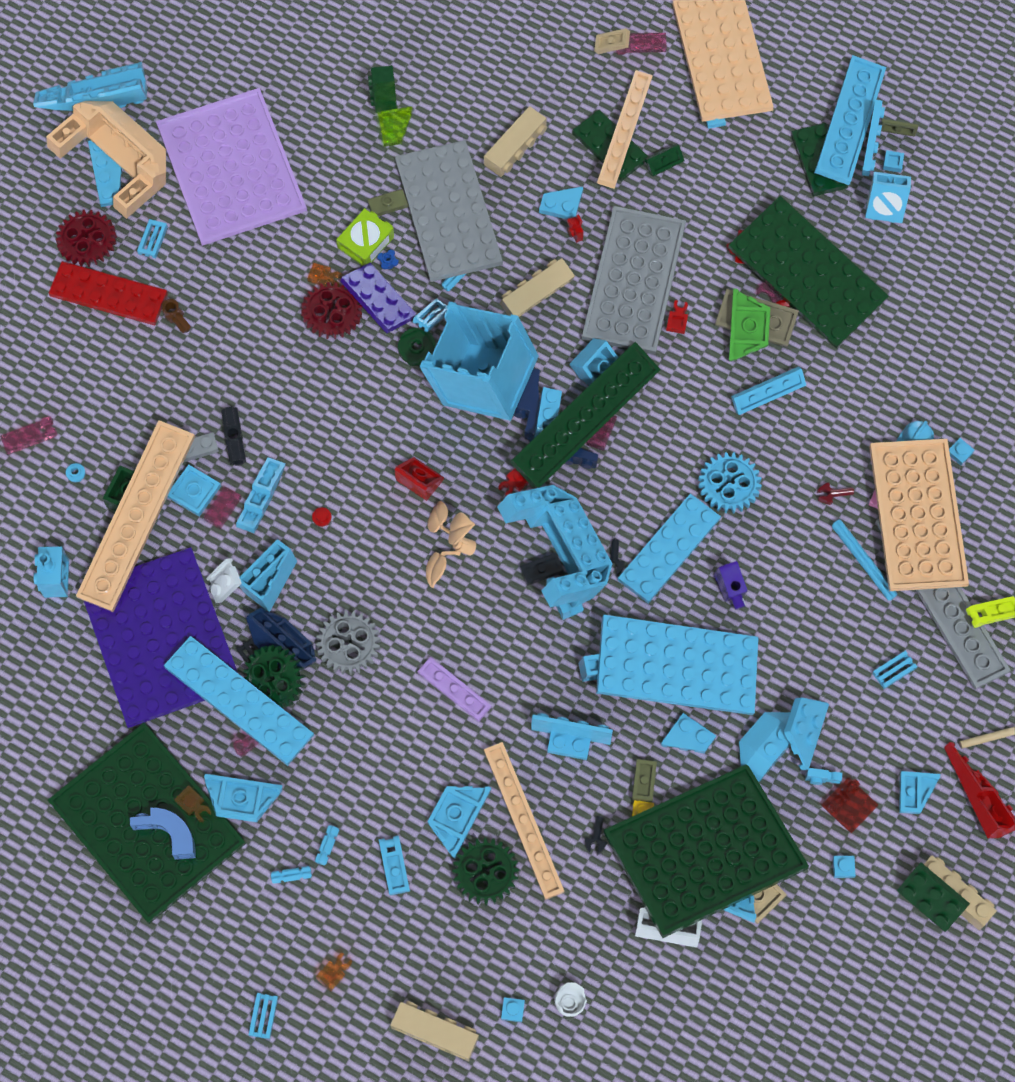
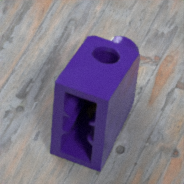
[713,561,747,610]

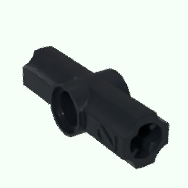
[221,406,246,466]

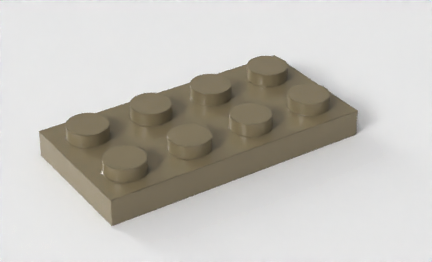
[715,289,799,347]

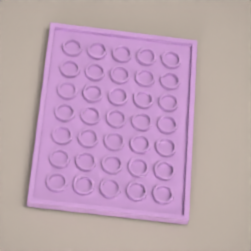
[156,88,307,246]

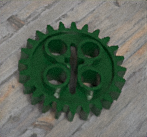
[243,645,305,709]
[452,837,519,906]

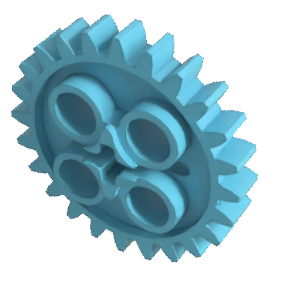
[698,452,762,514]

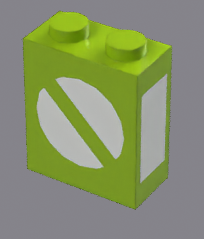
[336,208,394,266]

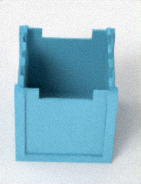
[420,301,539,421]

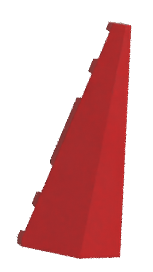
[944,742,1015,838]

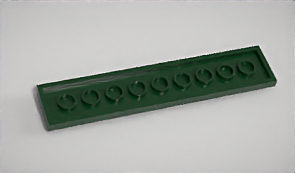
[510,342,661,489]

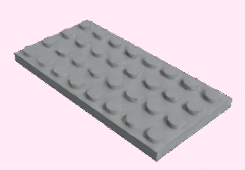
[395,140,503,282]
[582,206,686,355]

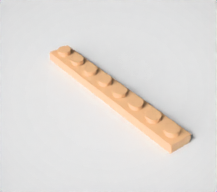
[597,70,653,189]
[484,742,564,900]

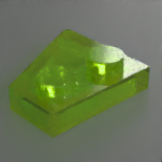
[377,106,413,147]

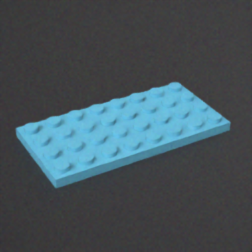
[596,615,758,715]

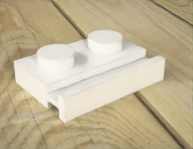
[206,558,242,603]

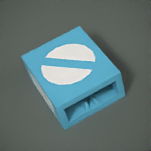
[865,172,911,223]

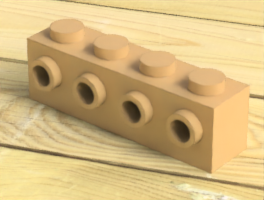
[484,106,547,177]
[499,258,575,317]
[924,855,997,931]
[390,1001,479,1062]

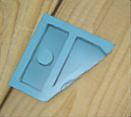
[539,187,583,219]
[661,713,716,754]
[899,771,940,814]

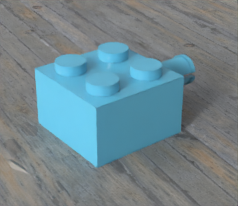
[34,546,69,598]

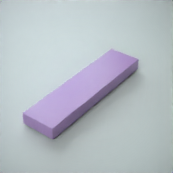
[417,657,492,722]

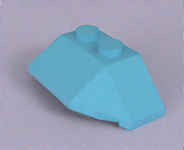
[739,712,791,782]

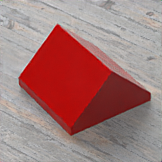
[395,457,444,501]

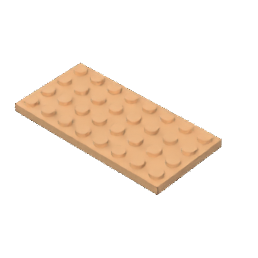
[672,0,774,122]
[869,439,969,591]

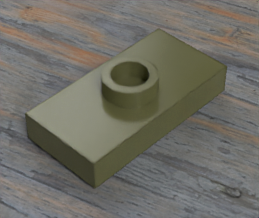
[367,189,408,217]

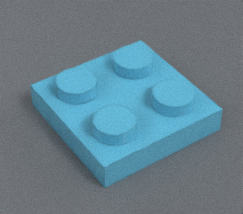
[167,464,221,517]

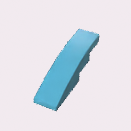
[236,457,286,533]

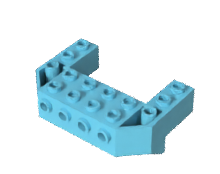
[497,485,612,608]

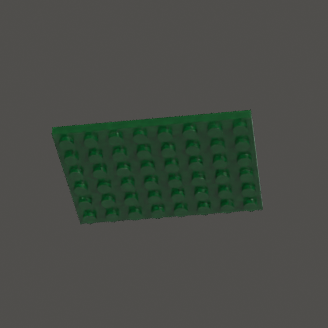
[48,723,246,924]
[603,765,809,939]

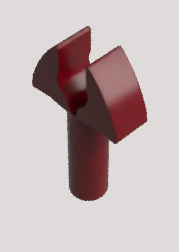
[817,482,854,505]

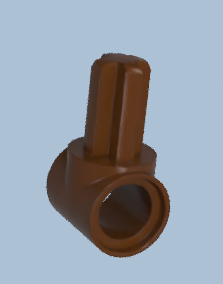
[162,299,191,333]

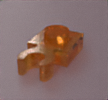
[307,263,343,287]
[174,785,211,822]
[315,953,352,992]

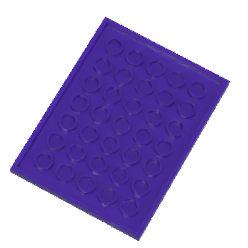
[79,547,238,728]

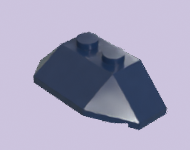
[246,608,316,671]

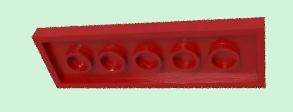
[49,261,168,326]

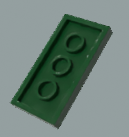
[572,110,649,182]
[791,123,849,197]

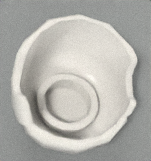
[555,982,587,1017]

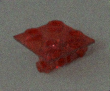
[821,777,879,834]

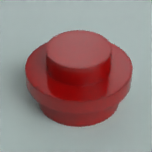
[312,507,332,527]

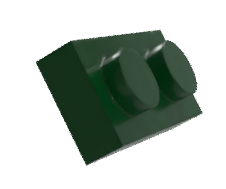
[645,143,685,176]

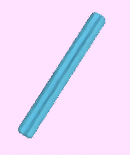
[832,519,897,601]

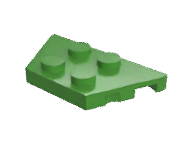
[729,288,770,362]

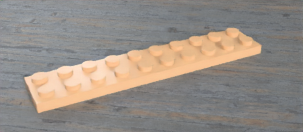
[76,420,195,612]

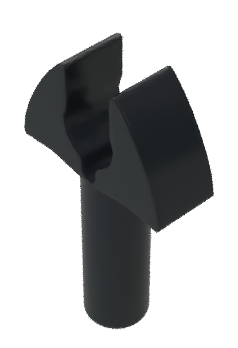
[610,539,625,576]
[584,816,607,856]

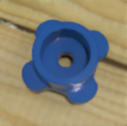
[377,250,399,269]

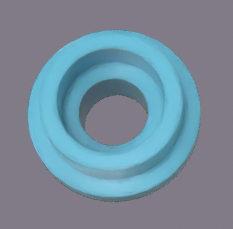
[66,463,85,482]

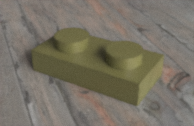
[632,759,657,802]

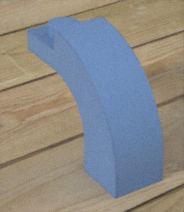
[130,808,196,860]

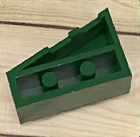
[368,65,397,113]

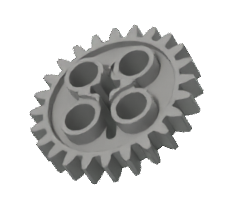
[316,611,381,675]

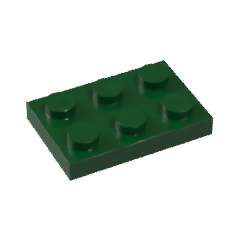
[897,862,970,932]

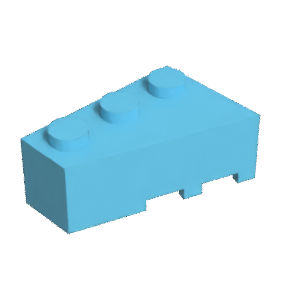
[239,539,297,612]

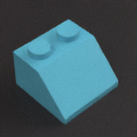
[569,338,618,385]

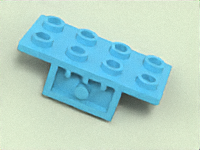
[531,713,613,760]

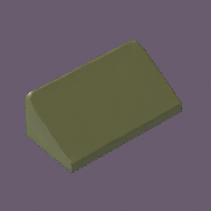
[880,119,919,137]

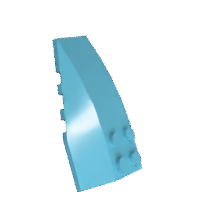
[33,62,147,111]

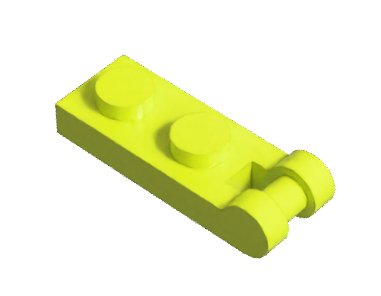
[966,596,1015,628]

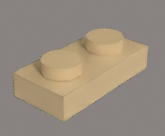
[594,28,630,54]

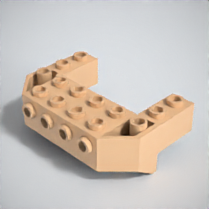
[46,101,166,219]

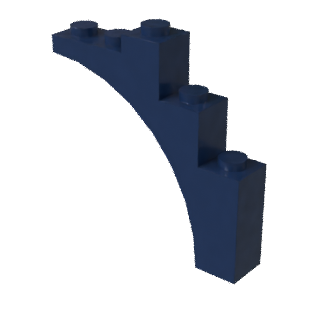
[513,368,599,469]

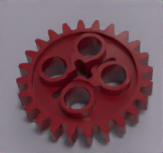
[55,210,117,267]
[301,282,362,339]

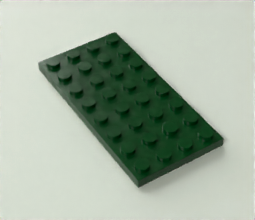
[728,196,889,349]

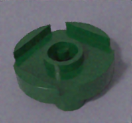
[398,328,436,366]

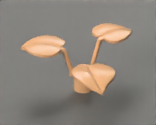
[426,501,476,588]

